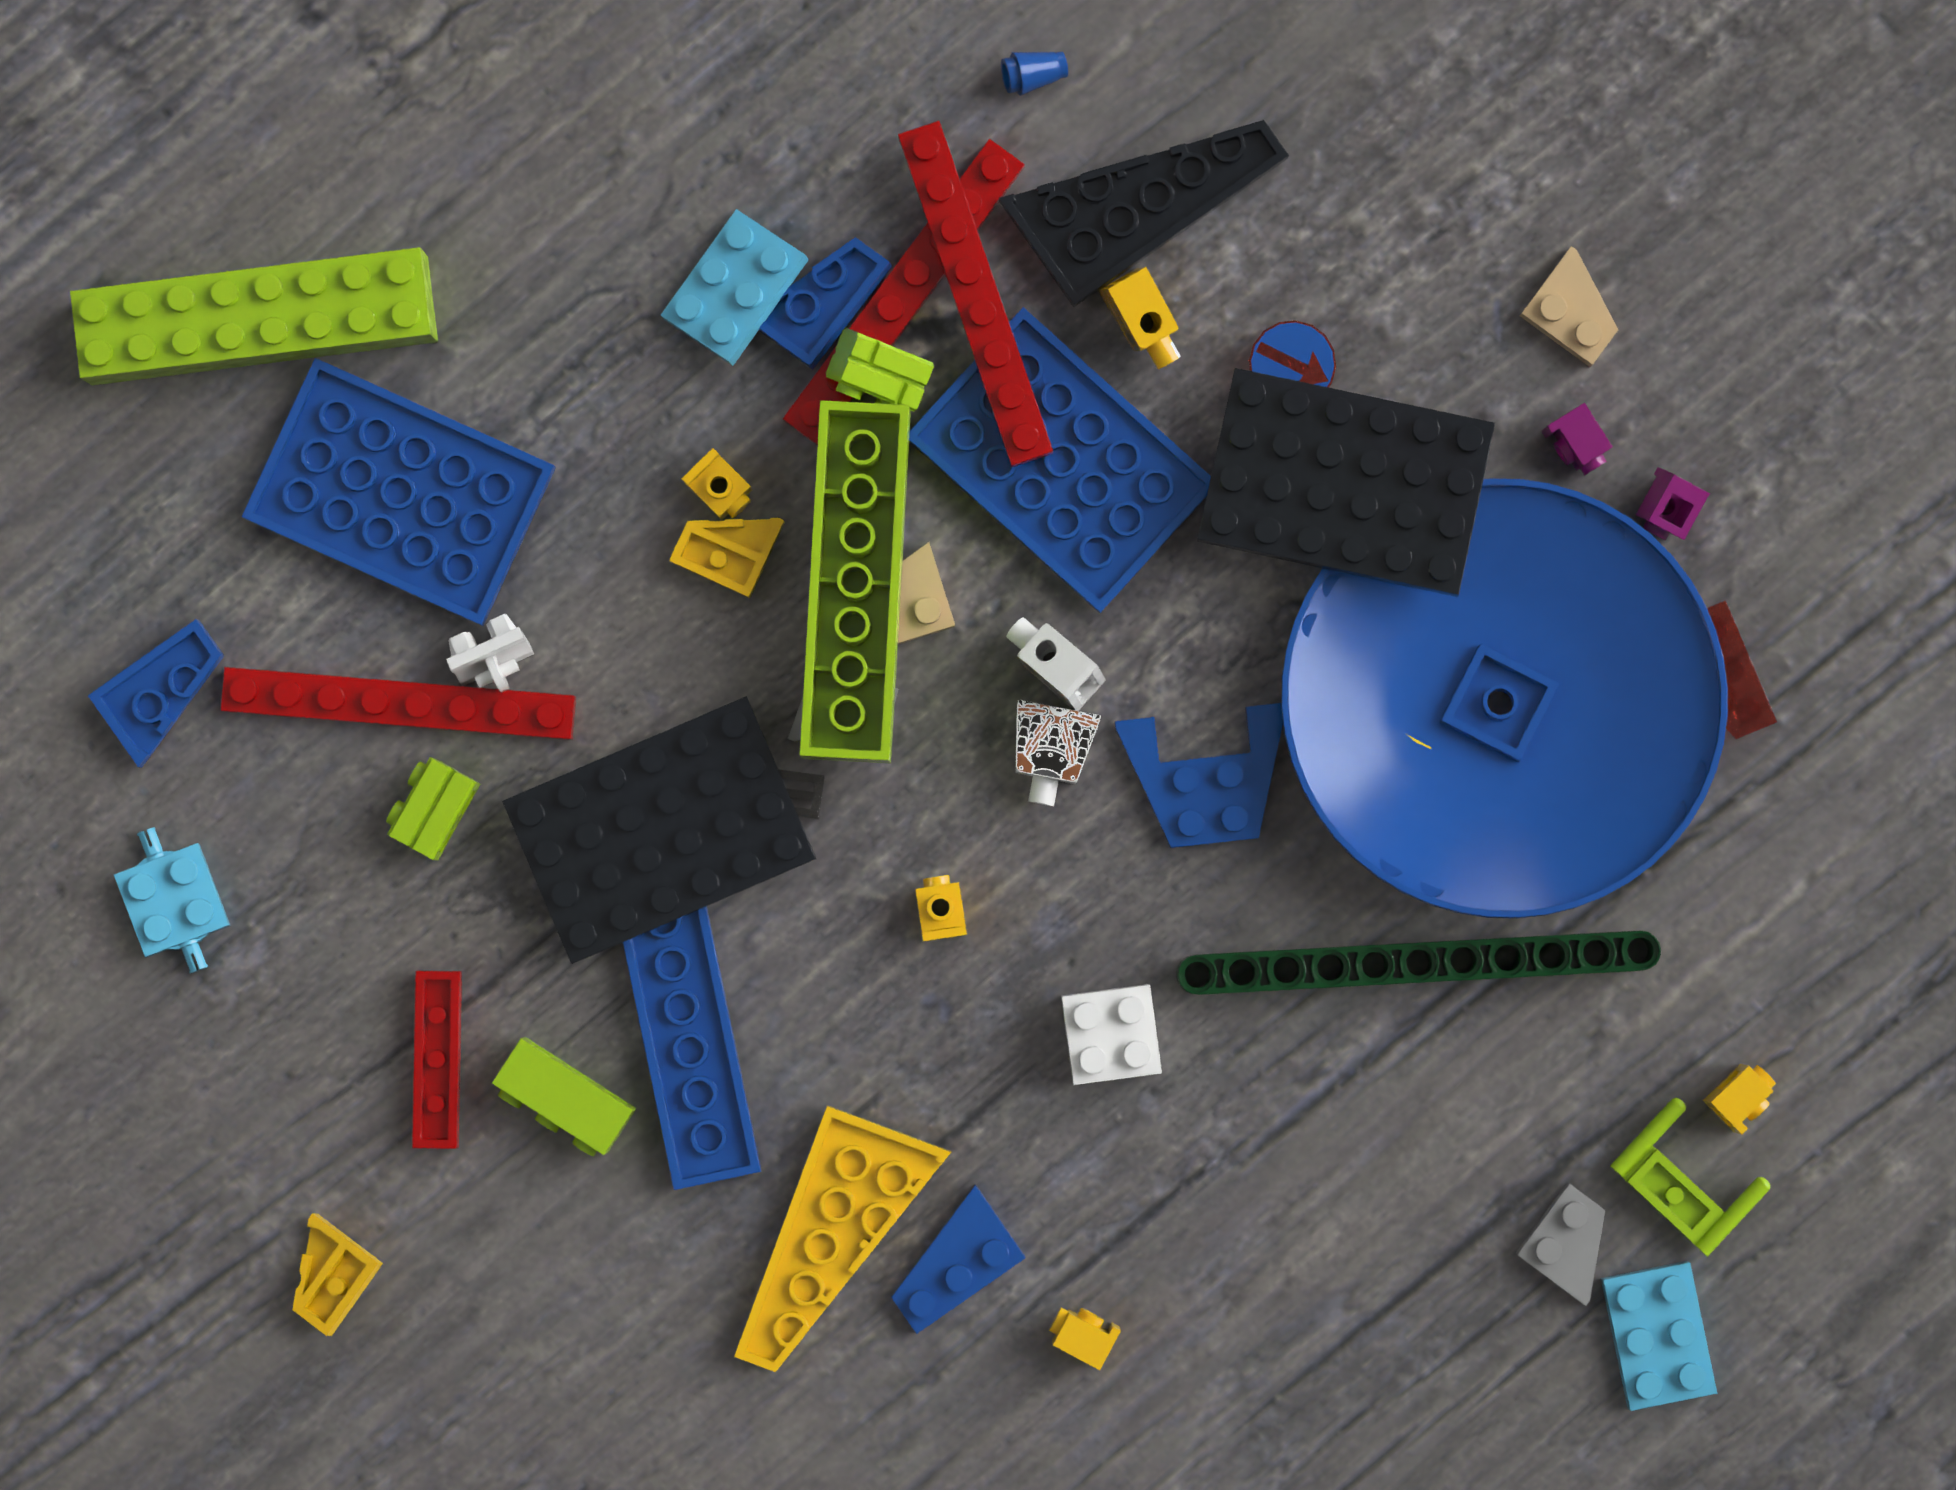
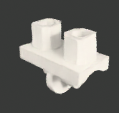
[446,614,534,692]

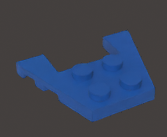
[1114,703,1283,848]

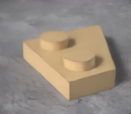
[1520,246,1618,367]

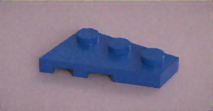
[759,237,892,370]
[891,1184,1026,1334]

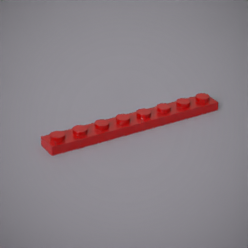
[898,121,1053,467]
[783,139,1025,446]
[221,667,576,740]

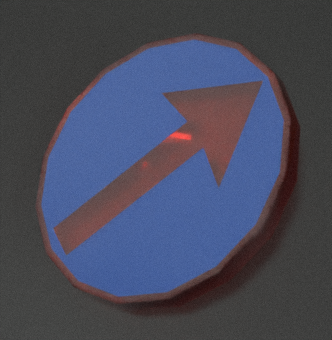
[1248,320,1336,388]

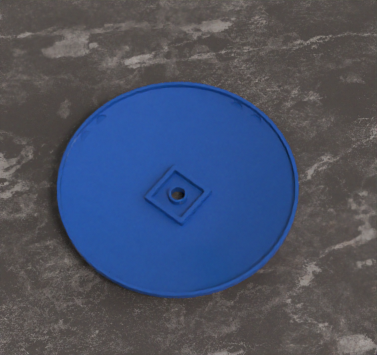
[1281,478,1728,919]

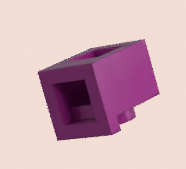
[1541,402,1613,476]
[1636,467,1710,541]

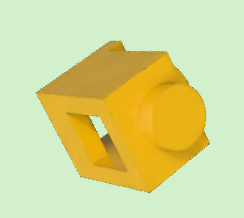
[681,448,752,520]
[915,875,967,941]
[1703,1064,1776,1135]
[1049,1307,1121,1370]

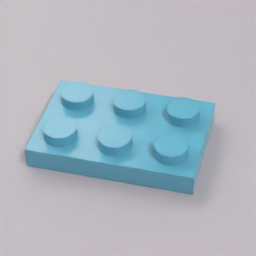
[661,209,809,366]
[1601,1261,1718,1411]

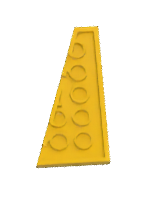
[734,1105,951,1372]

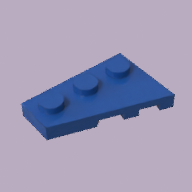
[88,619,224,768]

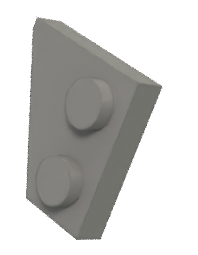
[1515,1183,1605,1306]

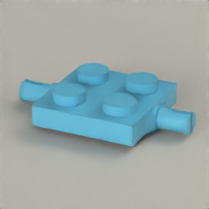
[114,827,231,973]

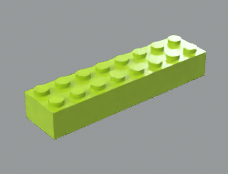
[70,247,438,386]
[800,400,911,764]

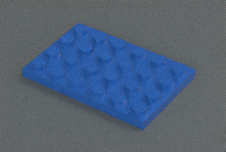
[909,307,1211,614]
[242,358,556,626]

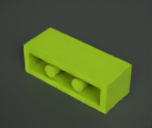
[492,1037,637,1157]

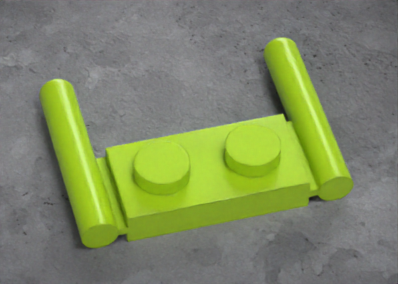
[1610,1098,1770,1257]

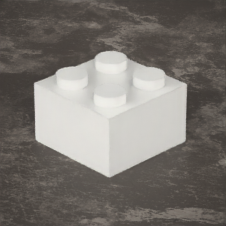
[1061,984,1162,1085]

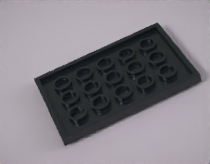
[1197,368,1495,597]
[502,696,817,964]

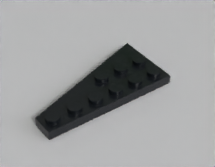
[999,120,1289,307]

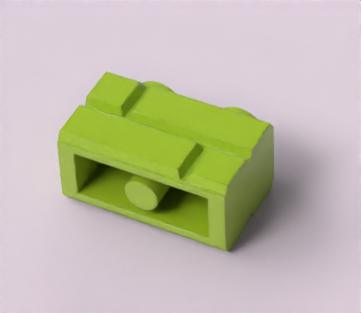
[826,327,934,412]
[386,757,481,861]

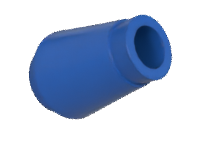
[1001,51,1068,96]

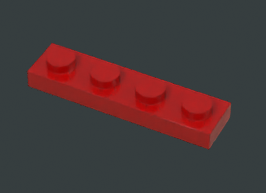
[412,971,462,1149]

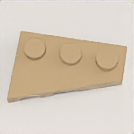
[898,542,955,644]

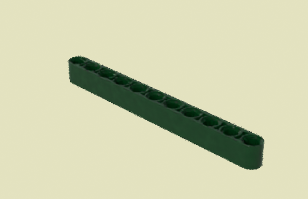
[1176,931,1661,995]

